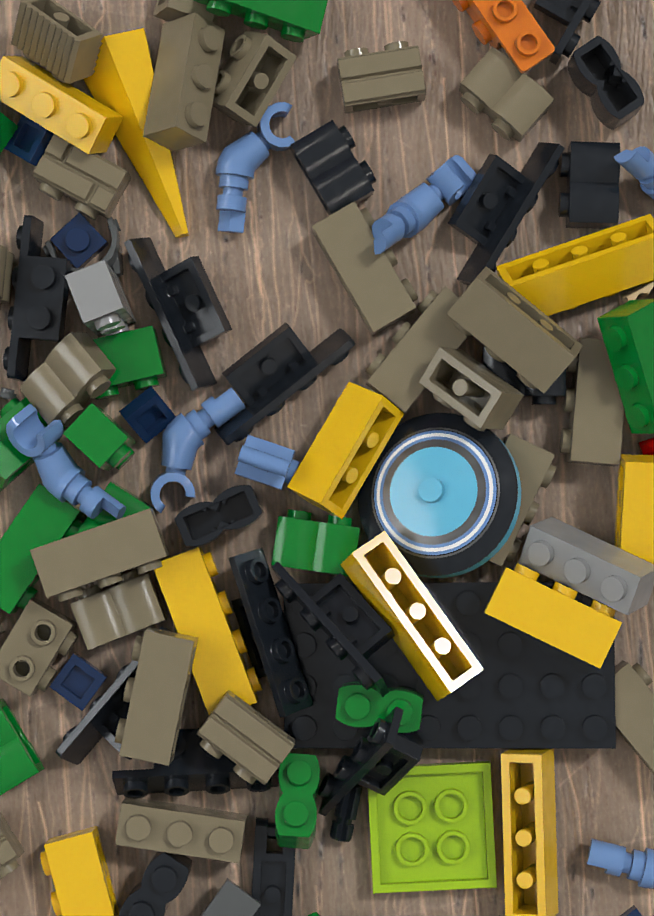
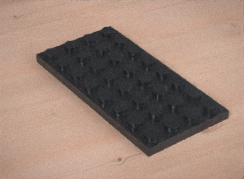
[283,582,616,749]

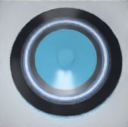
[358,413,522,578]

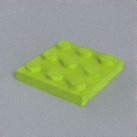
[368,761,497,894]

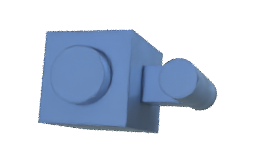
[234,435,300,490]

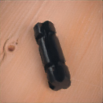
[330,783,362,842]

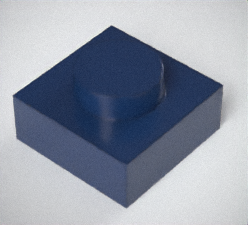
[4,115,54,166]
[50,212,109,268]
[119,386,176,443]
[49,652,108,711]

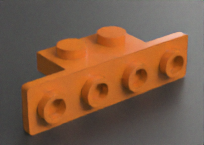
[452,0,555,73]

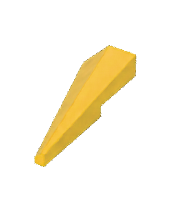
[83,28,189,238]

